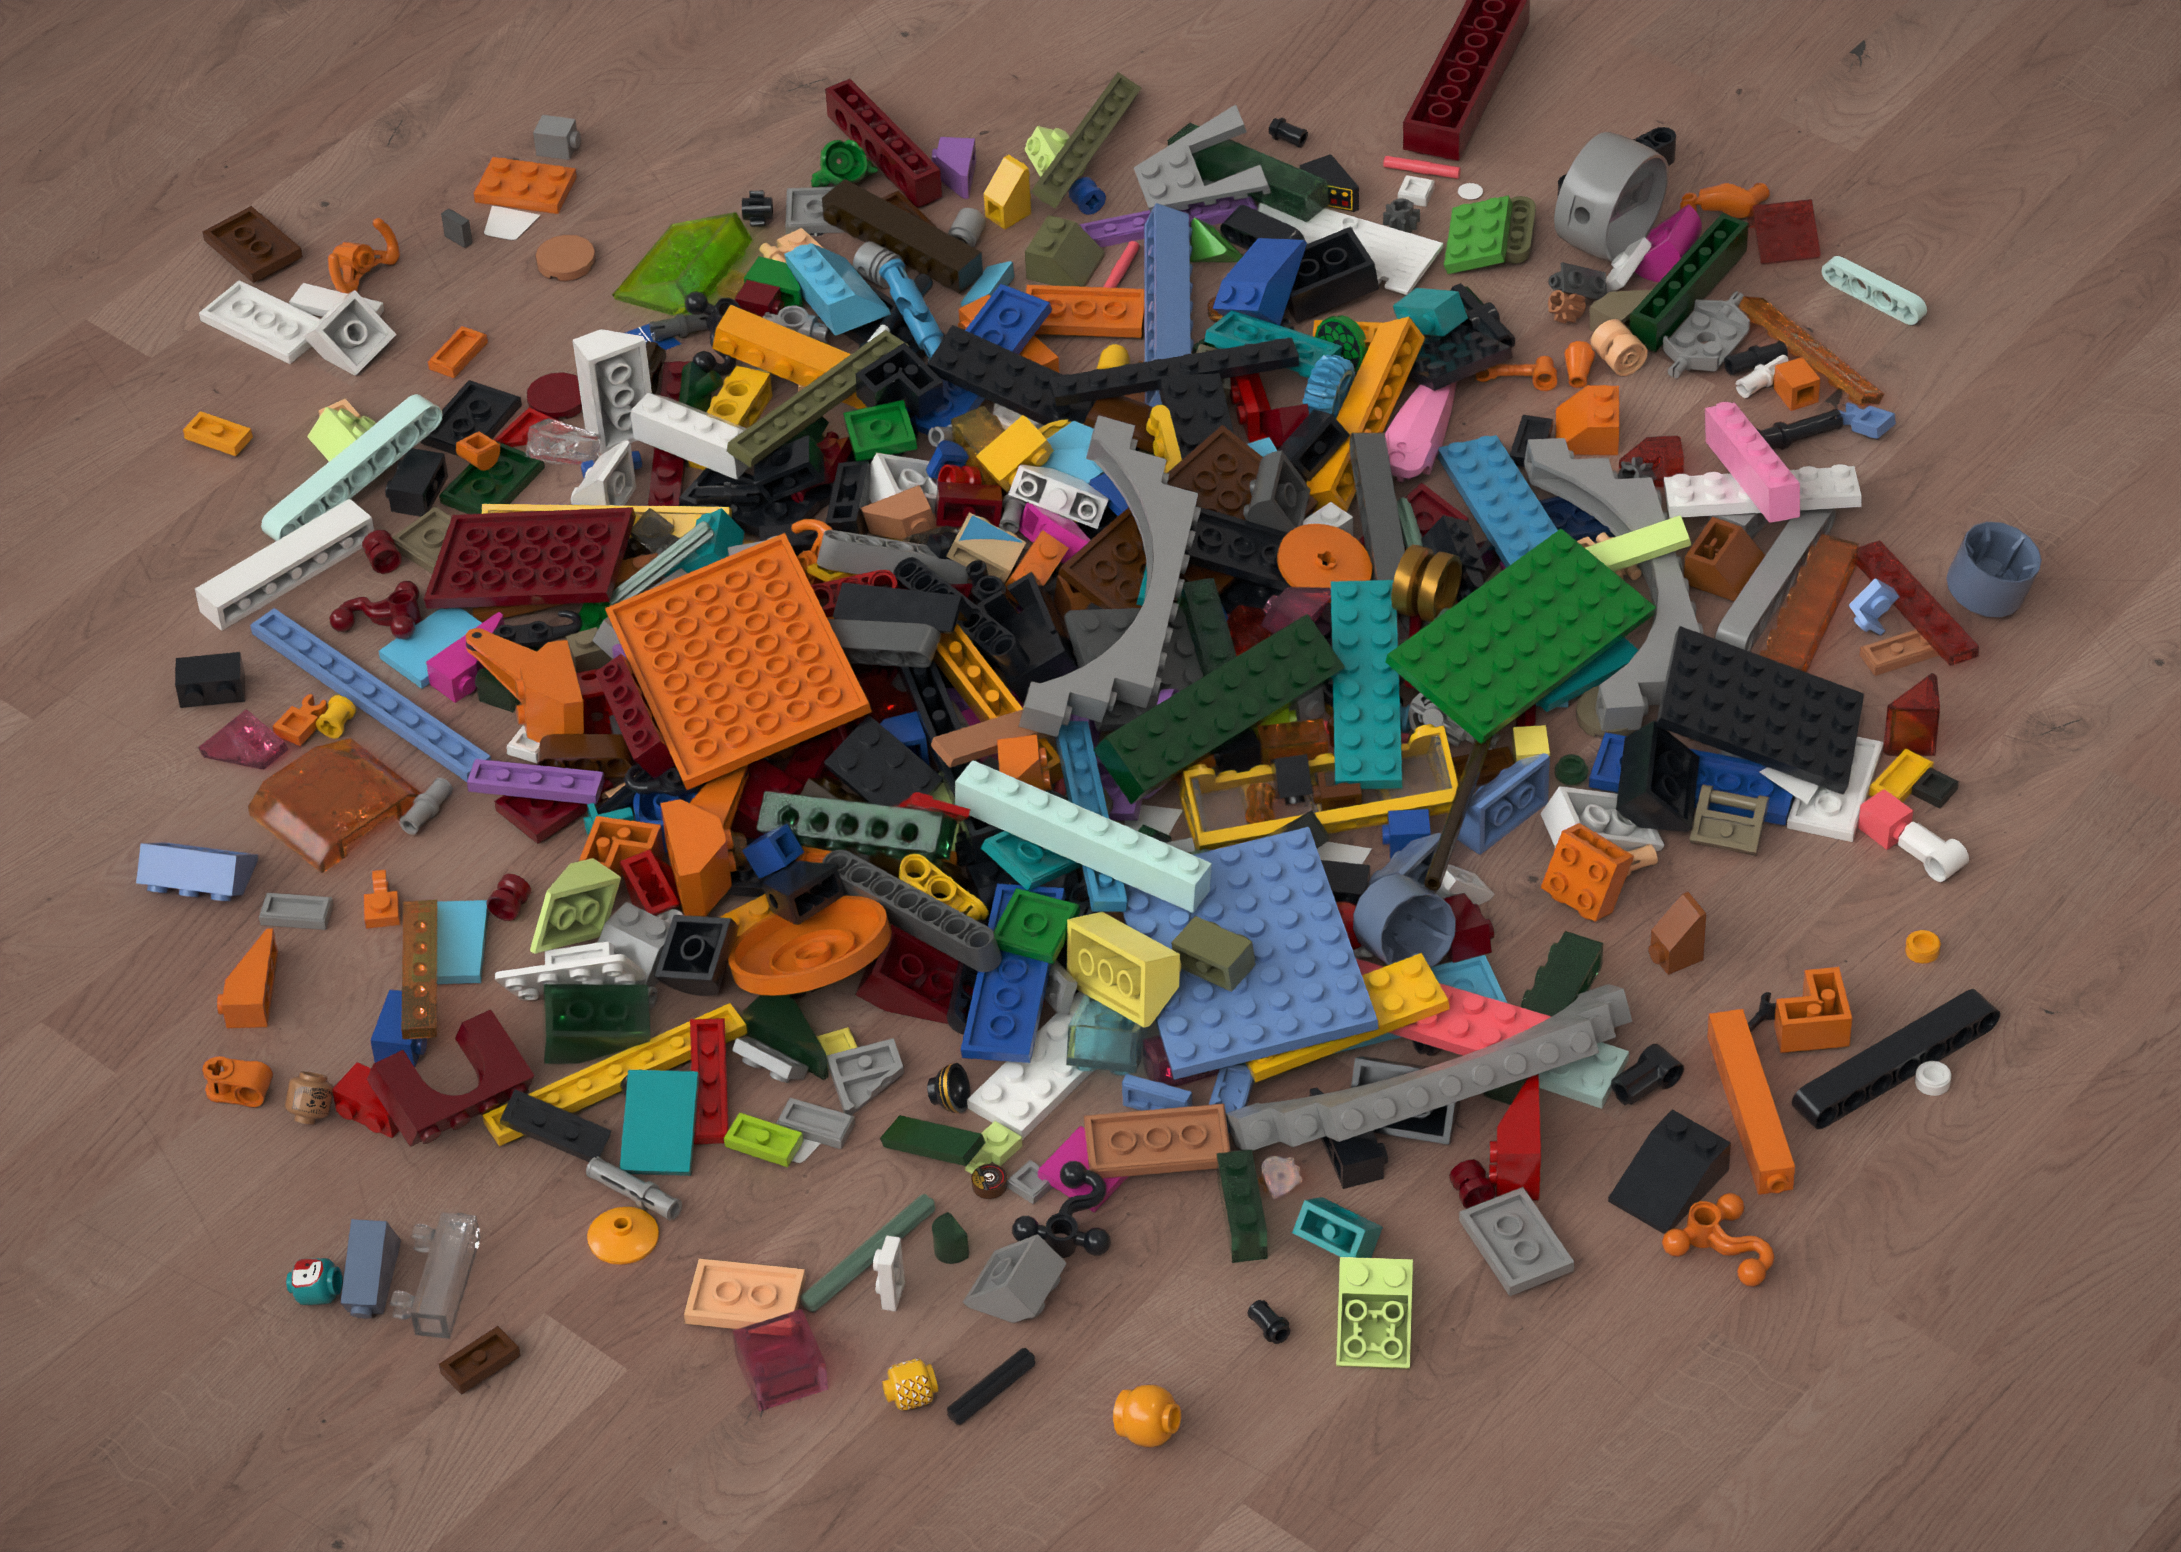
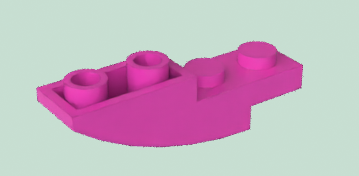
[1019,502,1091,564]

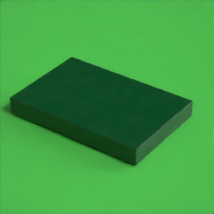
[439,440,545,514]

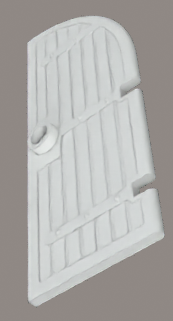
[1257,193,1443,295]

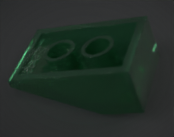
[542,984,651,1064]

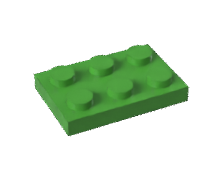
[1444,195,1513,274]

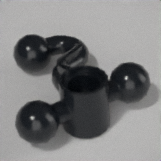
[684,291,741,376]
[1012,1161,1111,1258]

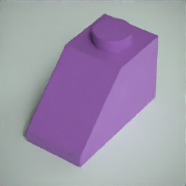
[932,137,976,199]

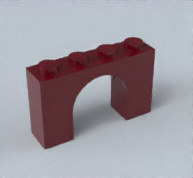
[367,1009,535,1147]

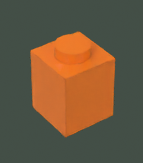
[1773,357,1820,411]

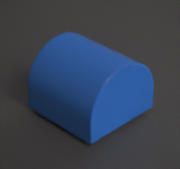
[926,440,969,479]

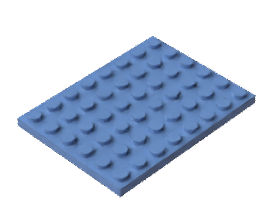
[1122,827,1379,1080]

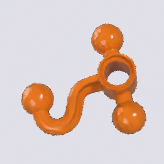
[1662,1193,1774,1287]

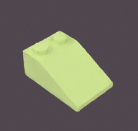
[530,858,621,954]

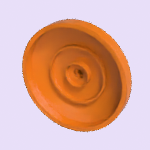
[728,895,892,996]

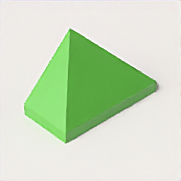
[1190,217,1243,262]

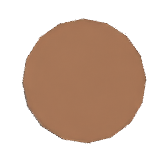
[535,235,596,281]

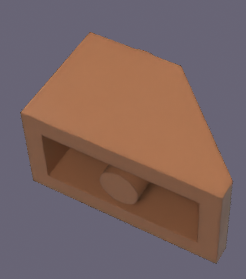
[861,485,938,542]

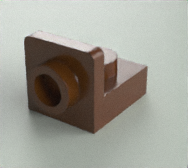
[1312,771,1362,811]

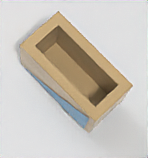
[946,512,1026,584]

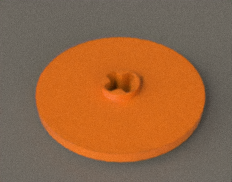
[1277,524,1372,603]

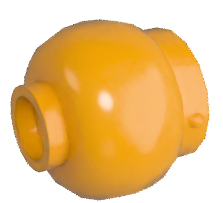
[1113,1384,1181,1447]

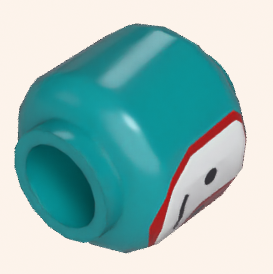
[286,1258,343,1305]

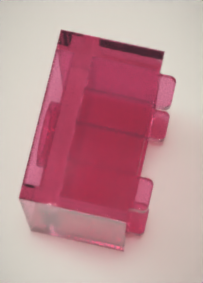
[732,1309,828,1412]

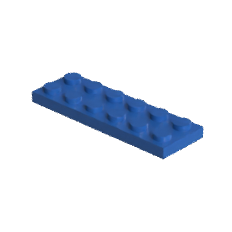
[906,284,1052,435]
[1589,732,1794,826]
[961,884,1066,1063]

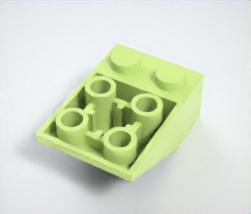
[1336,1257,1413,1369]

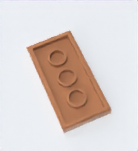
[1084,1104,1232,1178]

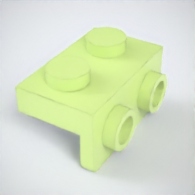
[1025,126,1086,177]

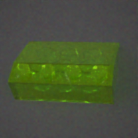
[612,212,753,316]

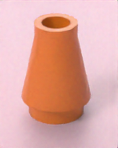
[1564,341,1595,388]

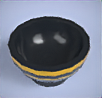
[927,1063,970,1113]

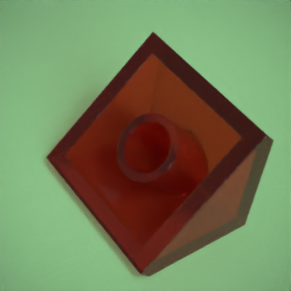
[1883,673,1940,756]

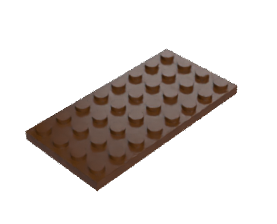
[1058,425,1318,622]

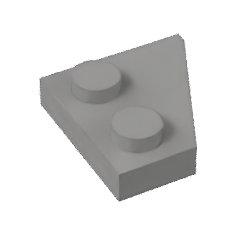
[827,1038,904,1115]

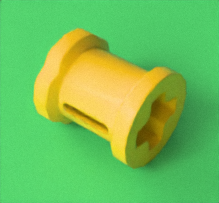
[316,695,356,739]

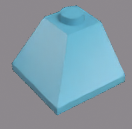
[1040,421,1104,484]

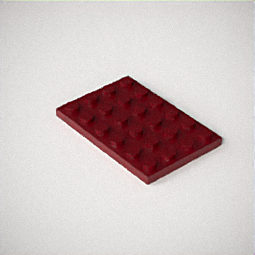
[423,507,636,609]

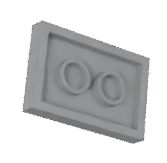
[1459,1187,1574,1296]

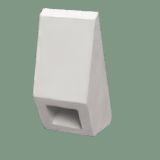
[1008,464,1109,529]

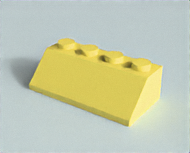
[1067,912,1181,1028]

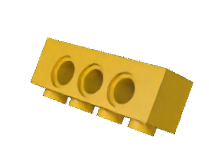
[688,365,773,470]

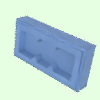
[1209,1064,1254,1133]
[1122,1074,1192,1111]

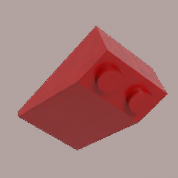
[1489,1074,1541,1201]

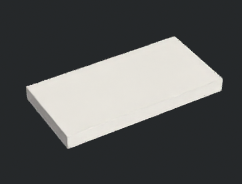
[199,280,320,364]
[1787,737,1884,842]

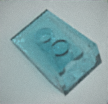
[1066,994,1149,1075]

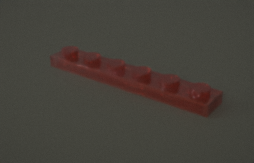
[1852,540,1979,666]

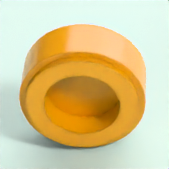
[1905,930,1941,964]

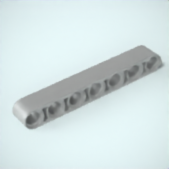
[1715,509,1836,651]

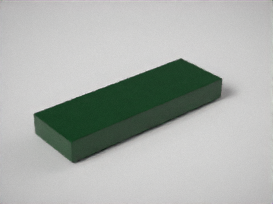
[880,1115,986,1166]

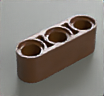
[537,734,633,778]

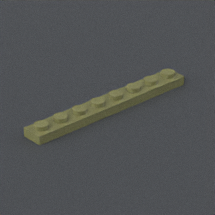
[1031,72,1142,209]
[726,330,909,468]

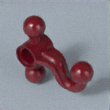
[329,581,422,640]

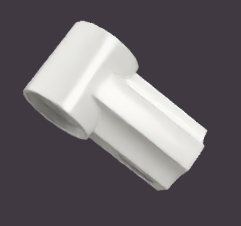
[1898,821,1969,882]

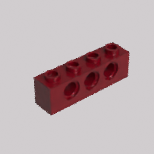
[595,654,675,779]

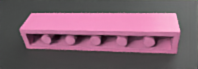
[1705,402,1800,523]

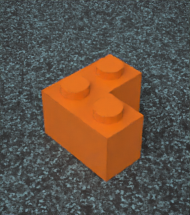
[578,816,665,877]
[1774,967,1852,1053]

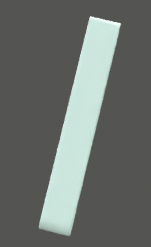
[261,394,443,541]

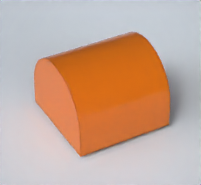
[456,431,500,471]

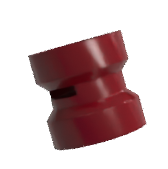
[362,529,402,574]
[486,874,532,921]
[1449,1159,1496,1209]

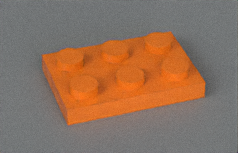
[473,157,577,214]

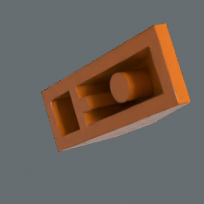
[217,928,278,1028]

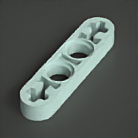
[1821,256,1927,325]

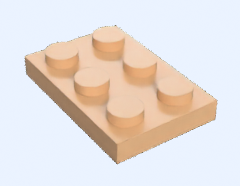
[684,1259,806,1335]

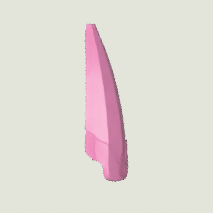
[1384,382,1457,482]

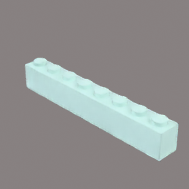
[955,760,1212,913]

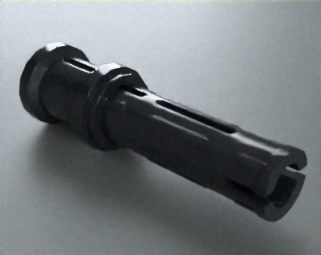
[1756,409,1843,450]

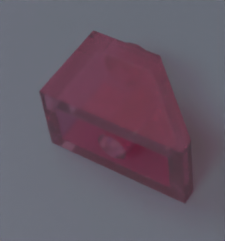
[1261,587,1331,634]

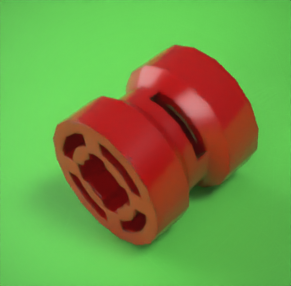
[938,465,981,484]

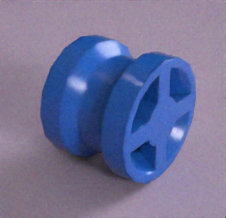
[1069,177,1106,215]

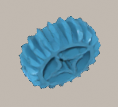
[1302,355,1355,419]

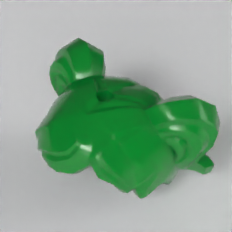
[811,139,878,188]

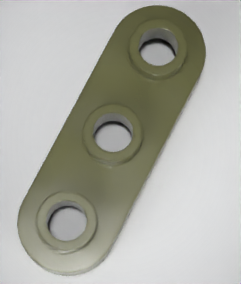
[1505,196,1536,264]

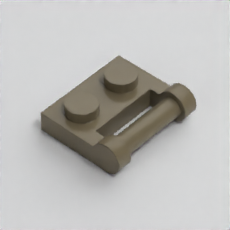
[1689,784,1769,856]

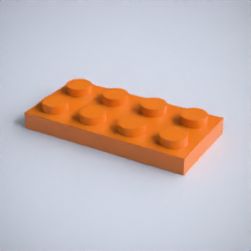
[1026,285,1144,338]

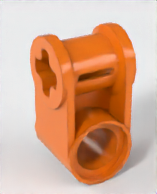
[202,1056,273,1107]

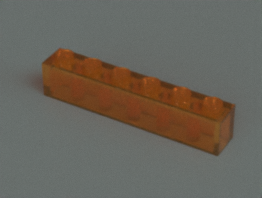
[1759,534,1859,672]

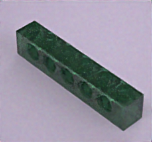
[756,791,957,863]

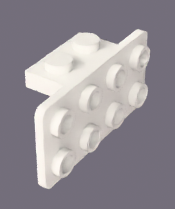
[495,941,645,1001]

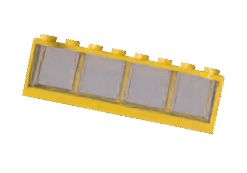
[1179,724,1458,850]

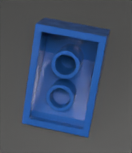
[1213,238,1307,326]

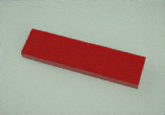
[690,1018,729,1145]

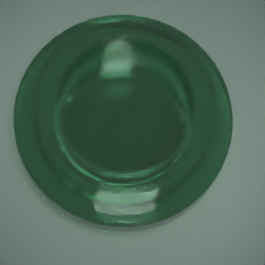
[1555,754,1588,785]

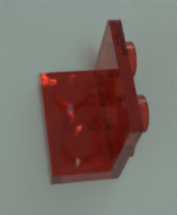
[1747,199,1821,264]

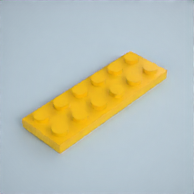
[1245,953,1450,1083]

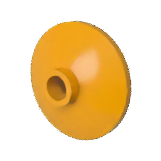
[587,1207,659,1265]

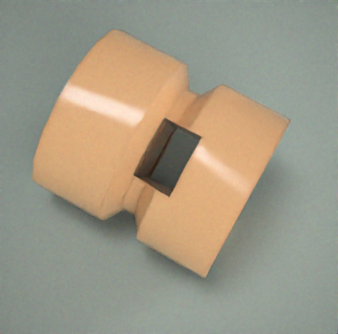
[1591,319,1647,376]

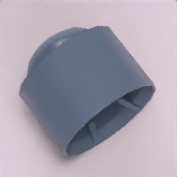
[1946,522,2042,618]
[1353,874,1456,968]

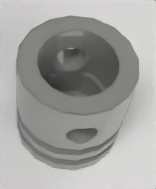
[853,241,903,288]

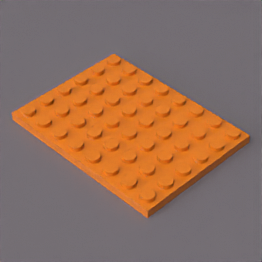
[605,533,872,790]

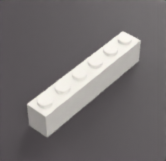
[195,499,374,631]

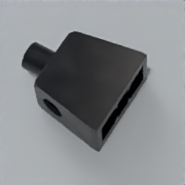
[762,861,846,925]

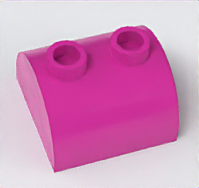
[1634,204,1702,282]

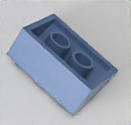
[1457,753,1550,855]
[136,842,258,901]

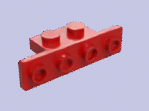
[1230,373,1281,450]

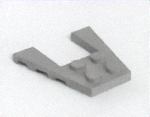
[1134,105,1271,213]

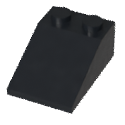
[1608,1109,1731,1234]

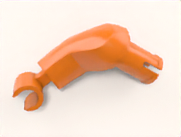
[1680,182,1770,218]

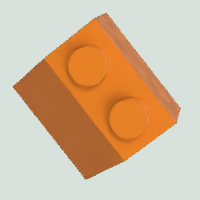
[1556,385,1619,455]
[997,735,1052,791]

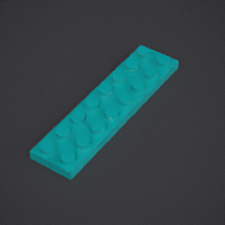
[1331,580,1402,789]

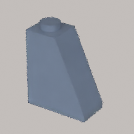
[341,1219,401,1319]

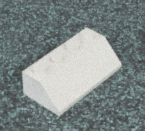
[573,329,652,454]
[630,393,749,480]

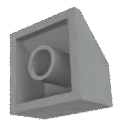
[597,902,671,987]
[963,1234,1067,1323]

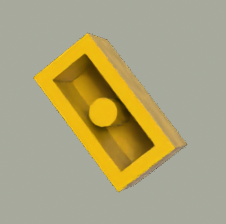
[976,415,1054,492]

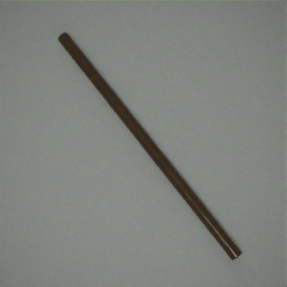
[1424,736,1493,891]

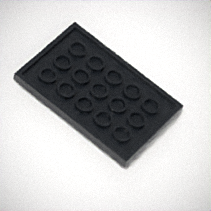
[1656,626,1864,794]

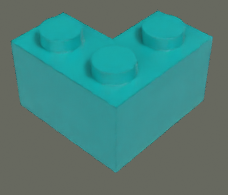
[664,508,745,577]

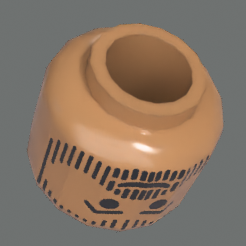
[285,1071,334,1124]

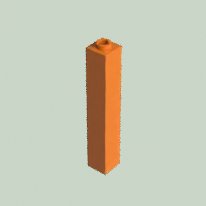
[1707,1009,1795,1195]

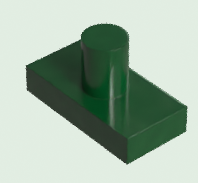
[679,361,723,412]

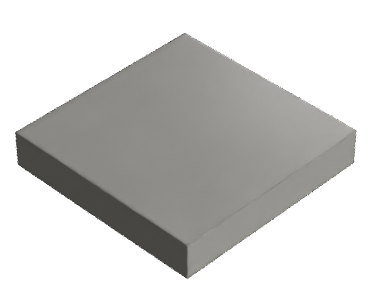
[785,187,844,235]

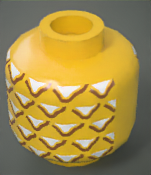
[882,1358,938,1411]

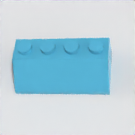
[784,243,891,336]

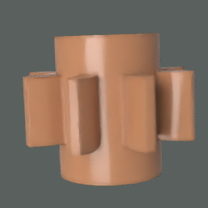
[1548,290,1586,324]

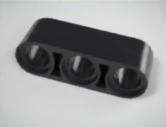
[1220,205,1305,250]

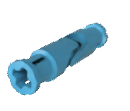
[879,259,944,362]

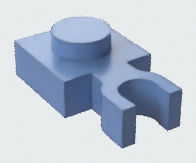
[1837,402,1896,439]

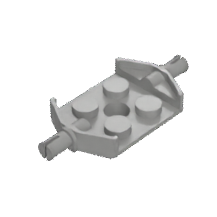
[1663,291,1750,379]

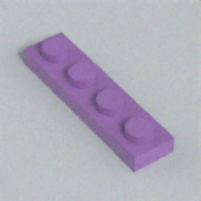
[467,759,605,805]

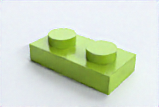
[724,1112,804,1167]

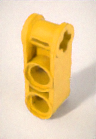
[899,854,989,921]

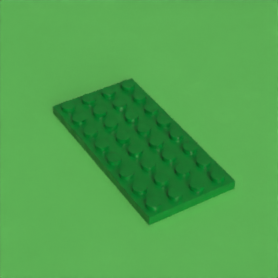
[1385,529,1656,744]

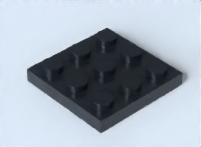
[1407,325,1513,391]

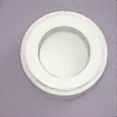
[1915,1061,1951,1096]

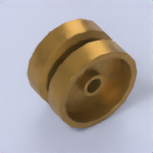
[1391,544,1462,622]

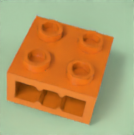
[1540,823,1634,922]

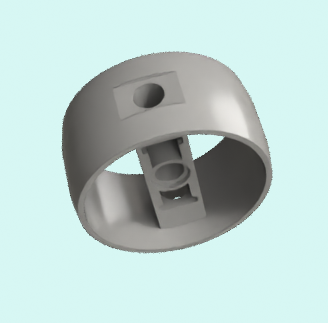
[1554,132,1669,262]

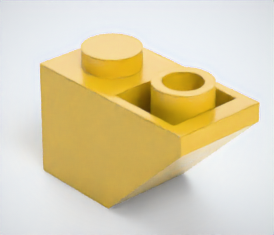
[984,154,1031,230]

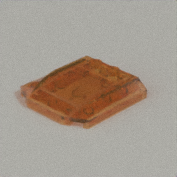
[248,738,422,873]

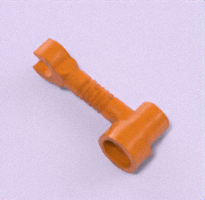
[1476,356,1557,391]

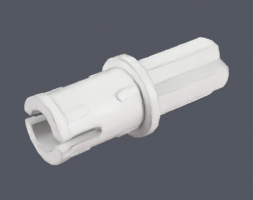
[1736,355,1789,398]

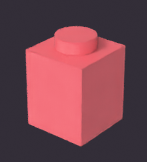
[1858,789,1913,850]

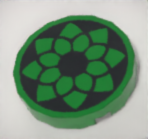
[1315,315,1369,373]

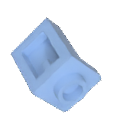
[1849,578,1900,635]

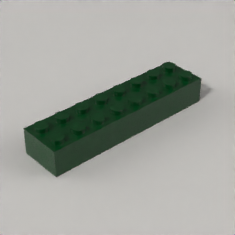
[1094,614,1345,805]

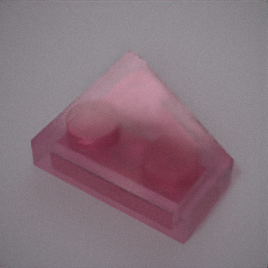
[198,709,289,770]

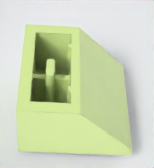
[307,407,376,462]

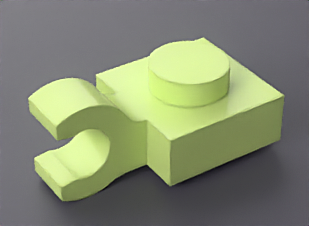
[965,1121,1022,1174]

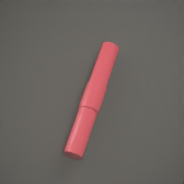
[1383,156,1461,179]
[1103,241,1140,288]

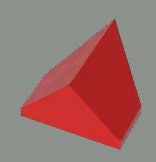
[620,849,681,916]

